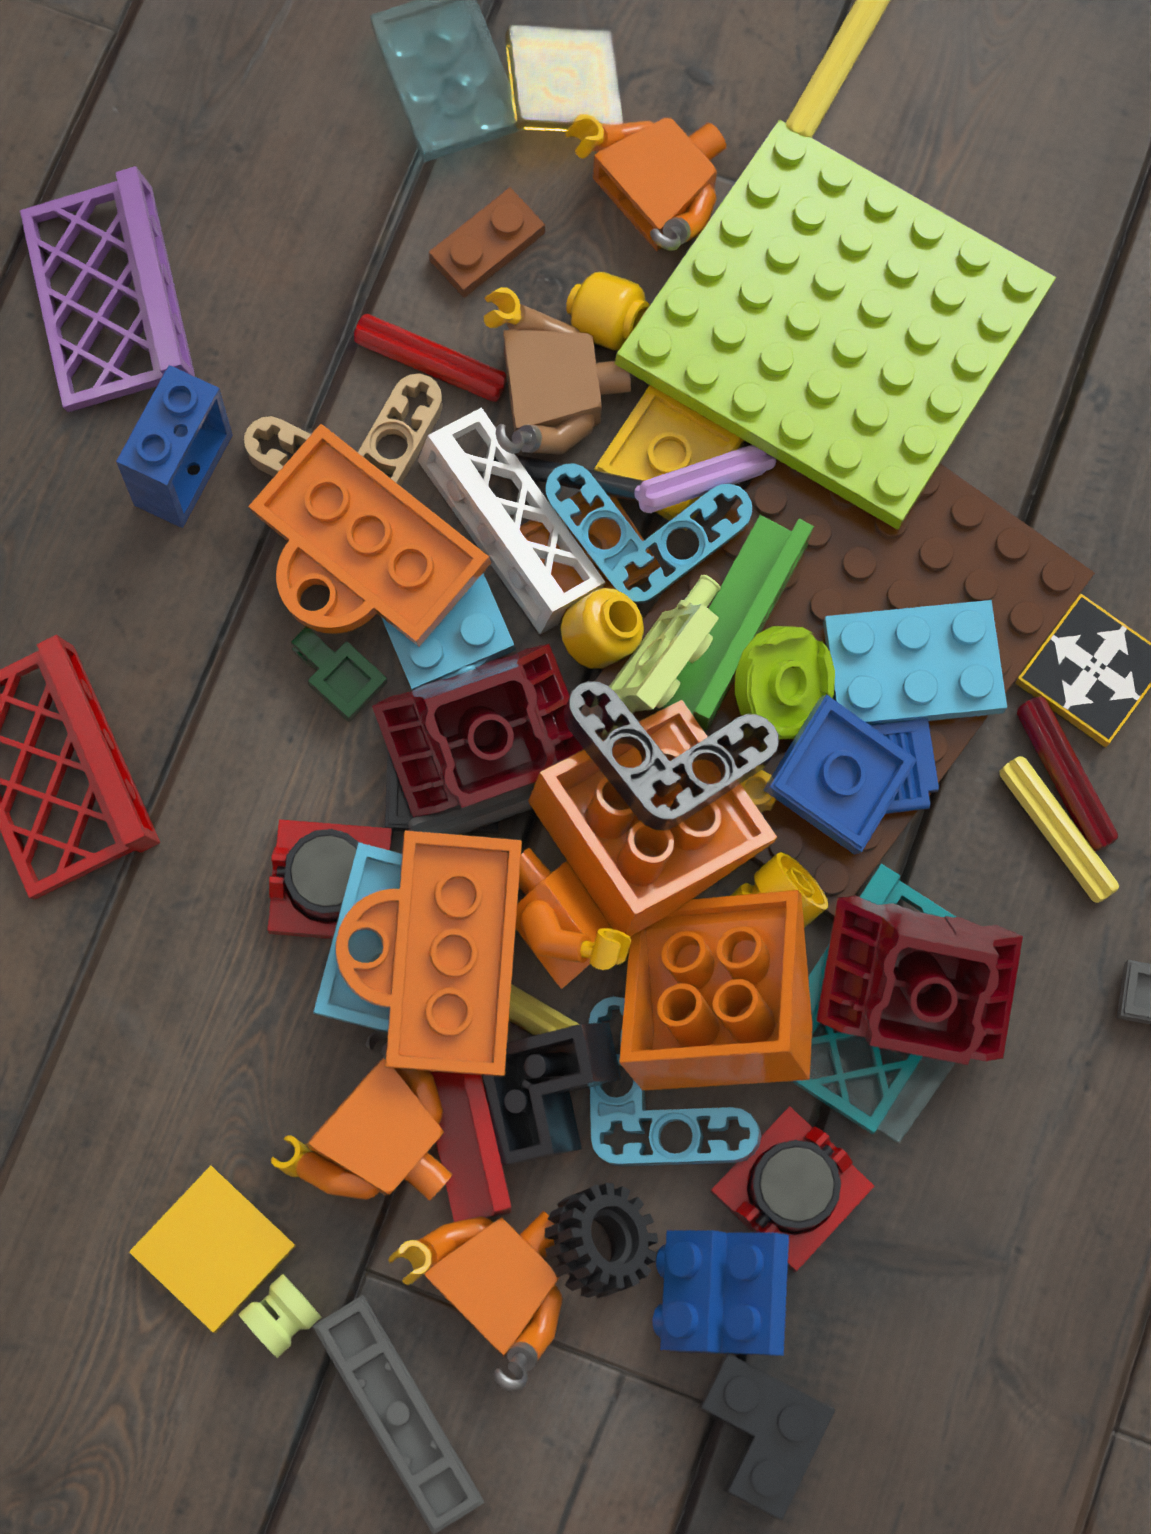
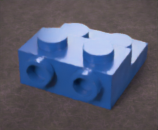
[653,1230,789,1356]

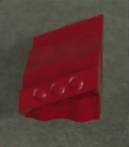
[372,644,584,817]
[816,896,1023,1065]

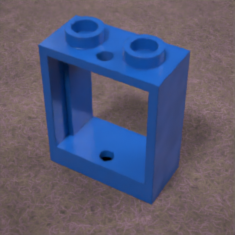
[116,365,233,528]

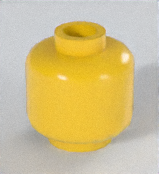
[566,272,650,350]
[560,588,644,669]

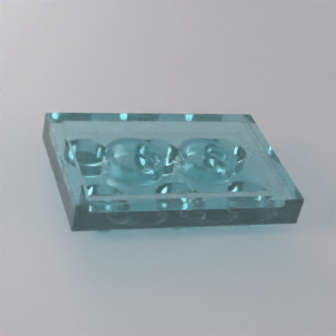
[370,0,524,162]

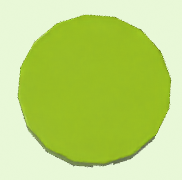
[735,626,835,739]

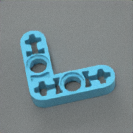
[546,463,752,604]
[589,996,761,1167]

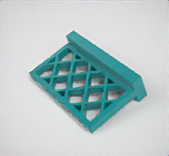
[791,863,956,1135]

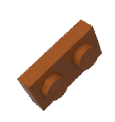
[429,187,545,298]

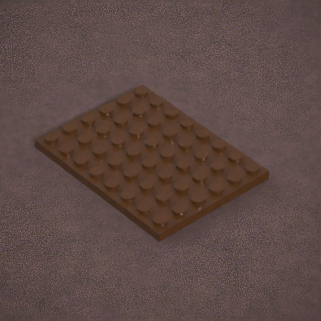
[581,459,1095,921]

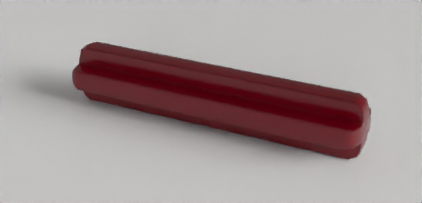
[1017,696,1118,851]

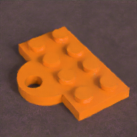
[248,424,491,647]
[335,830,522,1076]

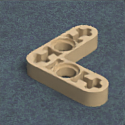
[244,374,442,486]

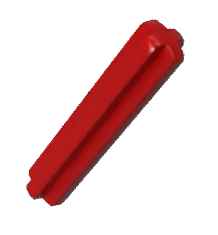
[354,314,507,402]

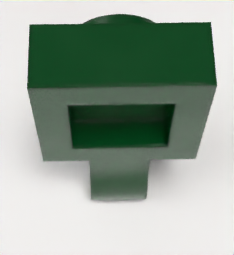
[291,626,387,722]

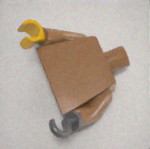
[484,287,631,455]

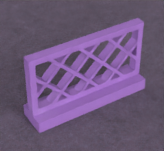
[20,166,195,412]

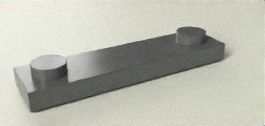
[313,1295,485,1534]

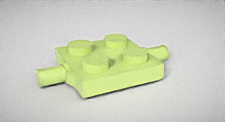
[599,575,721,740]

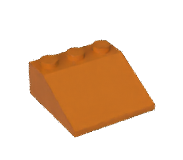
[528,700,777,937]
[619,890,812,1091]

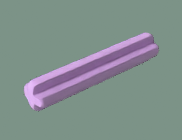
[634,445,776,513]

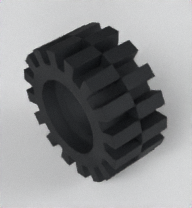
[544,1183,658,1298]

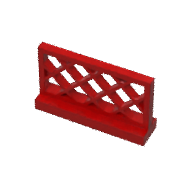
[0,634,160,900]

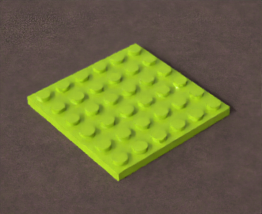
[614,120,1056,530]

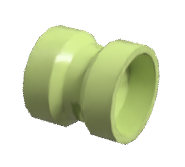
[239,1274,322,1358]

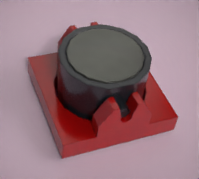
[267,819,393,939]
[710,1106,875,1272]

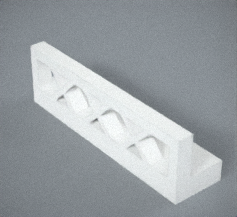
[418,408,606,635]

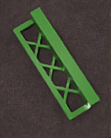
[655,515,814,734]

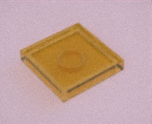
[505,25,623,132]

